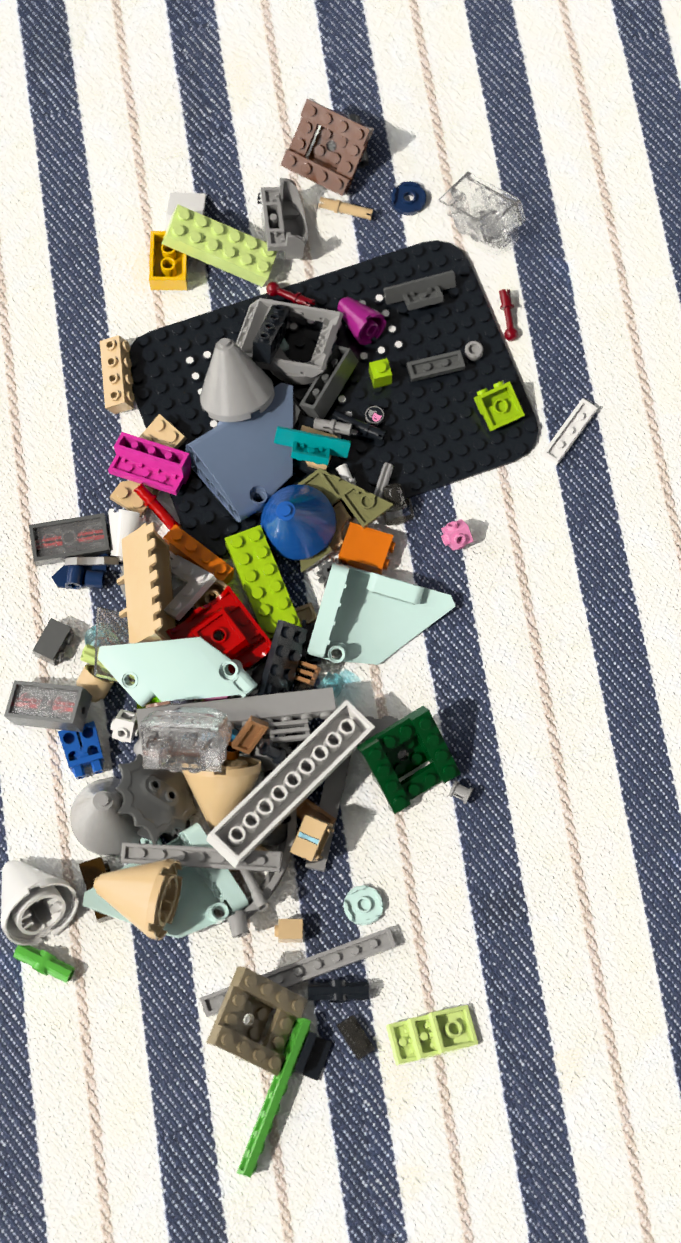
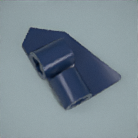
[51,554,108,589]

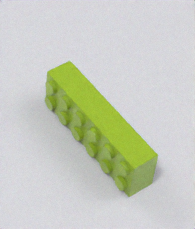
[225,525,302,642]

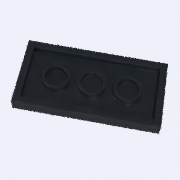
[257,620,308,696]

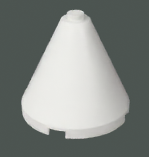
[1,860,79,946]

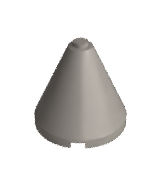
[200,338,275,422]
[70,778,143,856]

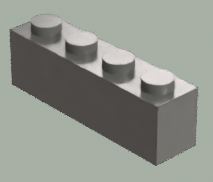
[299,345,359,419]

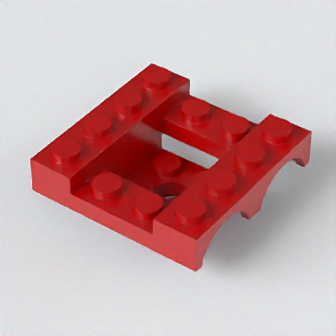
[166,586,272,674]

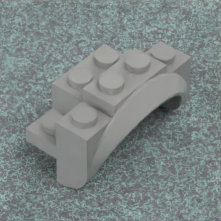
[260,178,308,259]

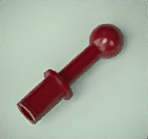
[266,282,315,307]
[499,289,519,342]

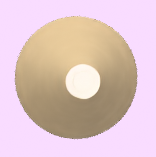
[182,756,261,831]
[94,858,182,940]

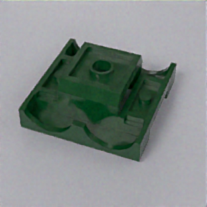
[357,706,461,814]

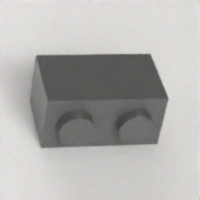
[32,618,74,666]

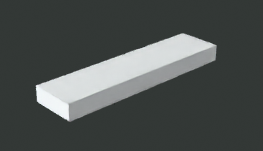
[541,398,598,466]

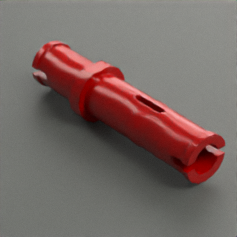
[134,483,180,530]

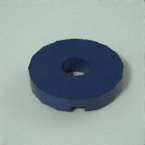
[391,181,427,216]

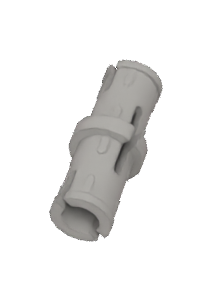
[313,417,353,436]

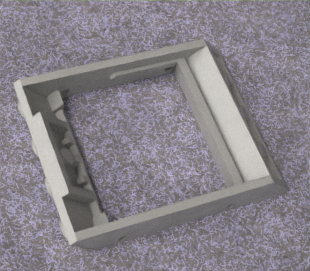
[236,298,343,378]

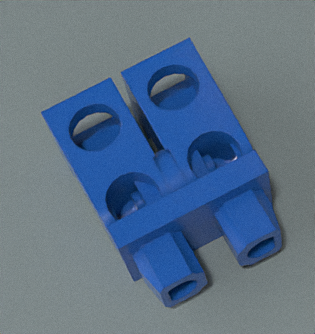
[58,721,105,780]

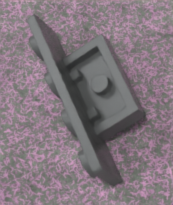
[384,270,456,310]

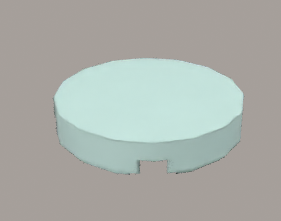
[344,885,383,926]

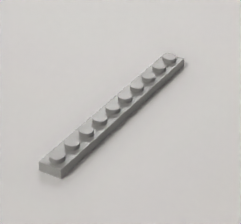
[200,927,396,1018]

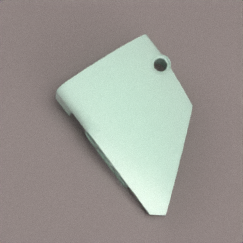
[306,562,456,665]

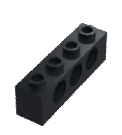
[252,305,290,364]

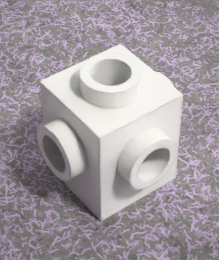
[110,709,139,743]

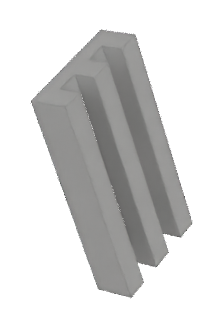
[268,719,310,743]

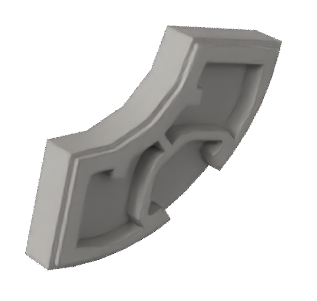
[65,557,119,566]

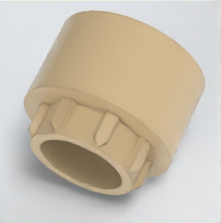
[76,664,115,702]

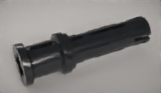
[259,739,289,764]

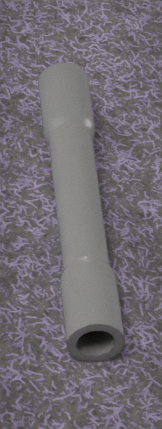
[240,870,269,911]

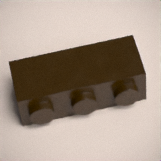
[79,856,113,923]

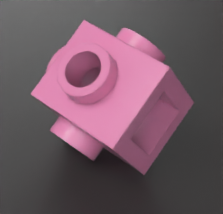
[441,519,473,551]

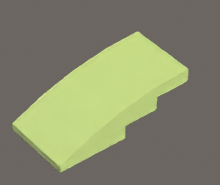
[386,1005,478,1066]

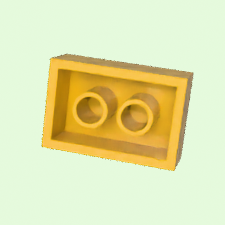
[149,231,188,290]

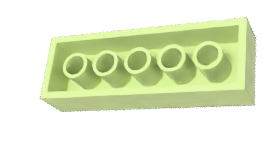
[162,204,278,287]

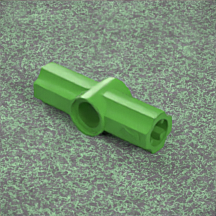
[13,945,75,984]

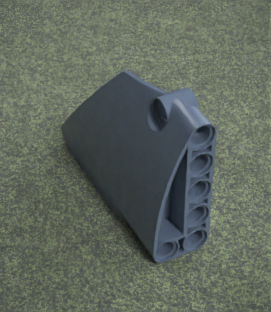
[185,383,293,522]

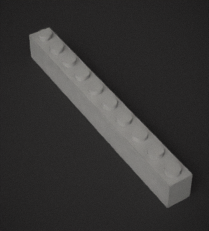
[136,687,336,740]

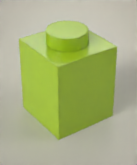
[369,358,392,388]

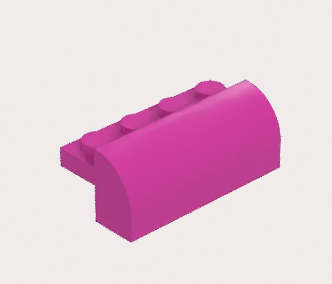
[108,432,191,496]

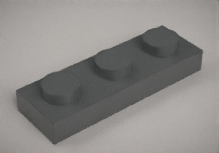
[407,350,465,382]

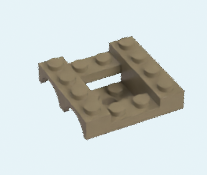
[206,966,308,1076]

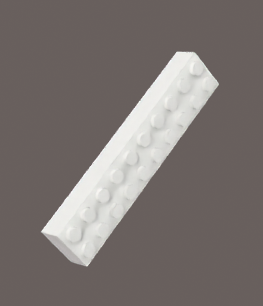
[206,700,375,868]

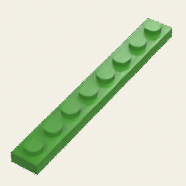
[236,1018,311,1178]

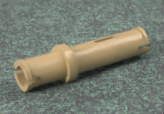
[318,196,373,221]

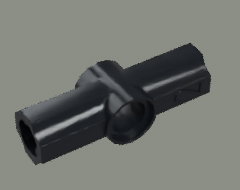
[308,980,369,1003]

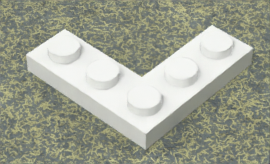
[164,555,217,621]

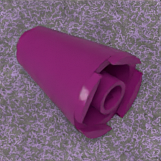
[337,297,386,345]

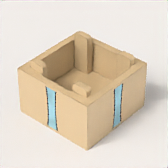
[290,815,335,862]

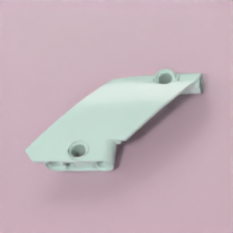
[98,637,258,707]

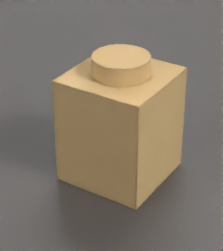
[274,919,303,943]

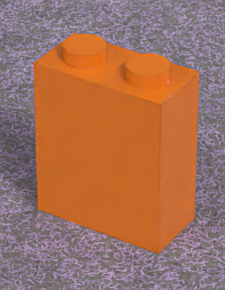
[338,522,396,575]

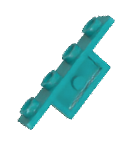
[274,426,351,465]

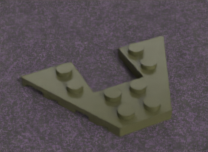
[297,468,394,574]

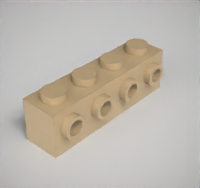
[100,335,135,414]

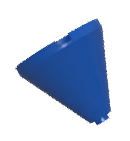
[260,484,336,561]

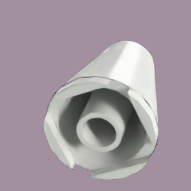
[108,509,146,562]

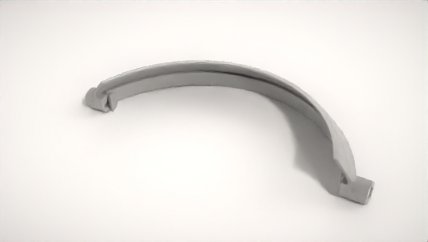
[176,699,297,938]

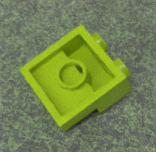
[474,380,525,431]

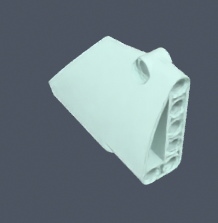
[82,823,249,939]

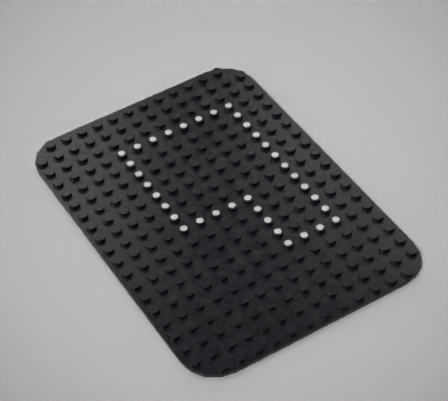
[129,240,539,560]

